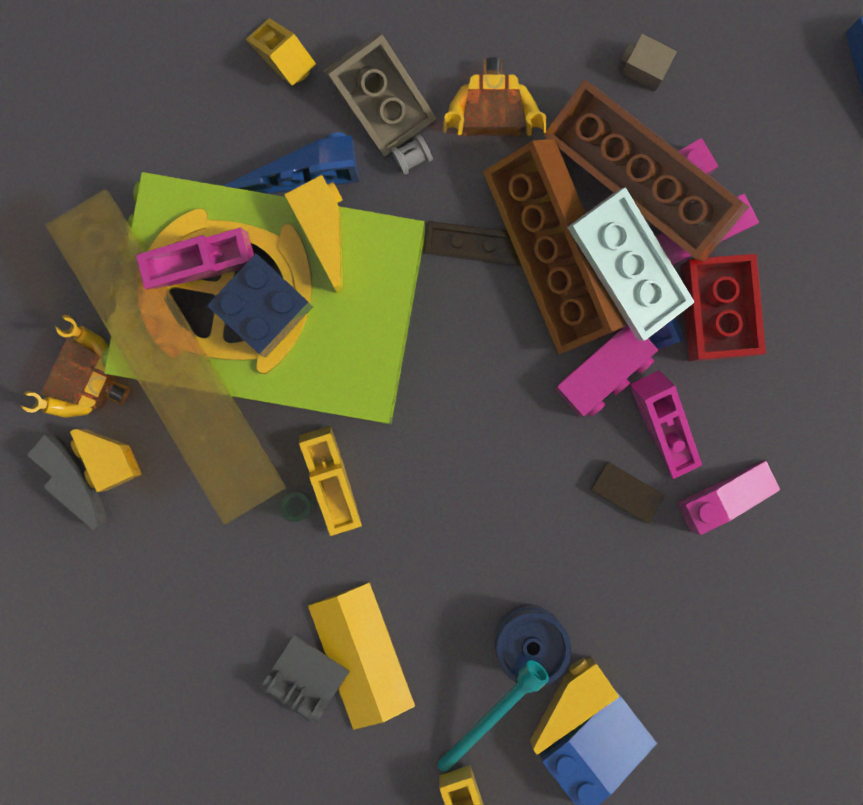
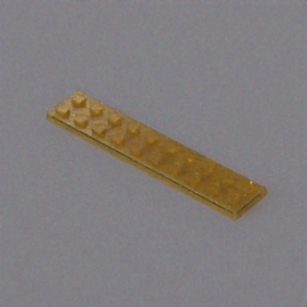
[46,189,286,525]

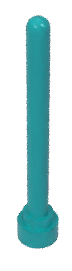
[437,660,549,772]

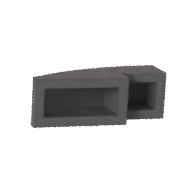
[27,435,108,531]

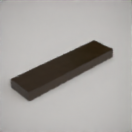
[423,221,522,267]

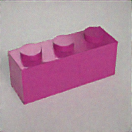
[554,326,658,417]

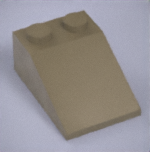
[323,32,437,157]

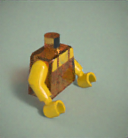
[443,57,546,136]
[20,315,130,418]

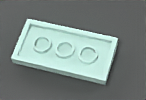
[567,187,694,341]

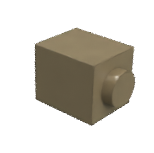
[621,34,677,91]

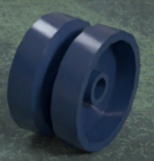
[494,605,571,686]

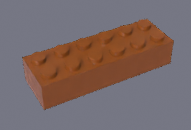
[543,79,749,261]
[483,139,628,354]

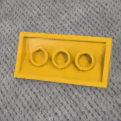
[308,582,415,730]

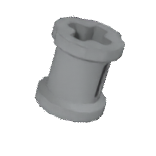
[391,134,433,176]

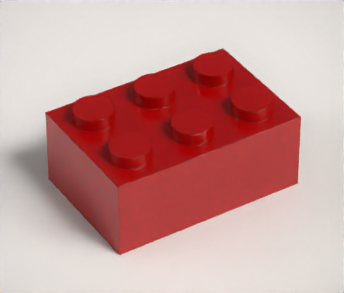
[680,253,766,362]

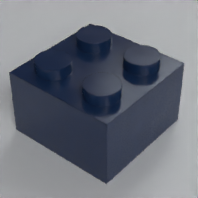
[207,254,313,357]

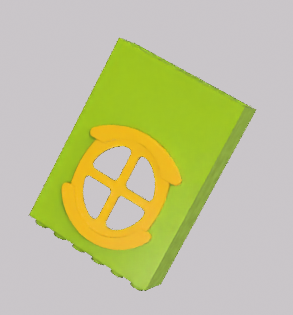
[102,172,425,424]

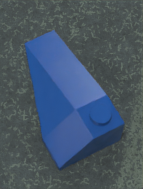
[225,132,359,194]

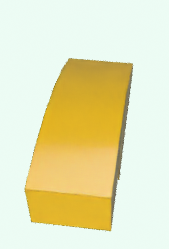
[299,425,362,536]

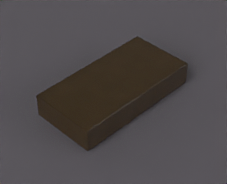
[591,461,665,524]

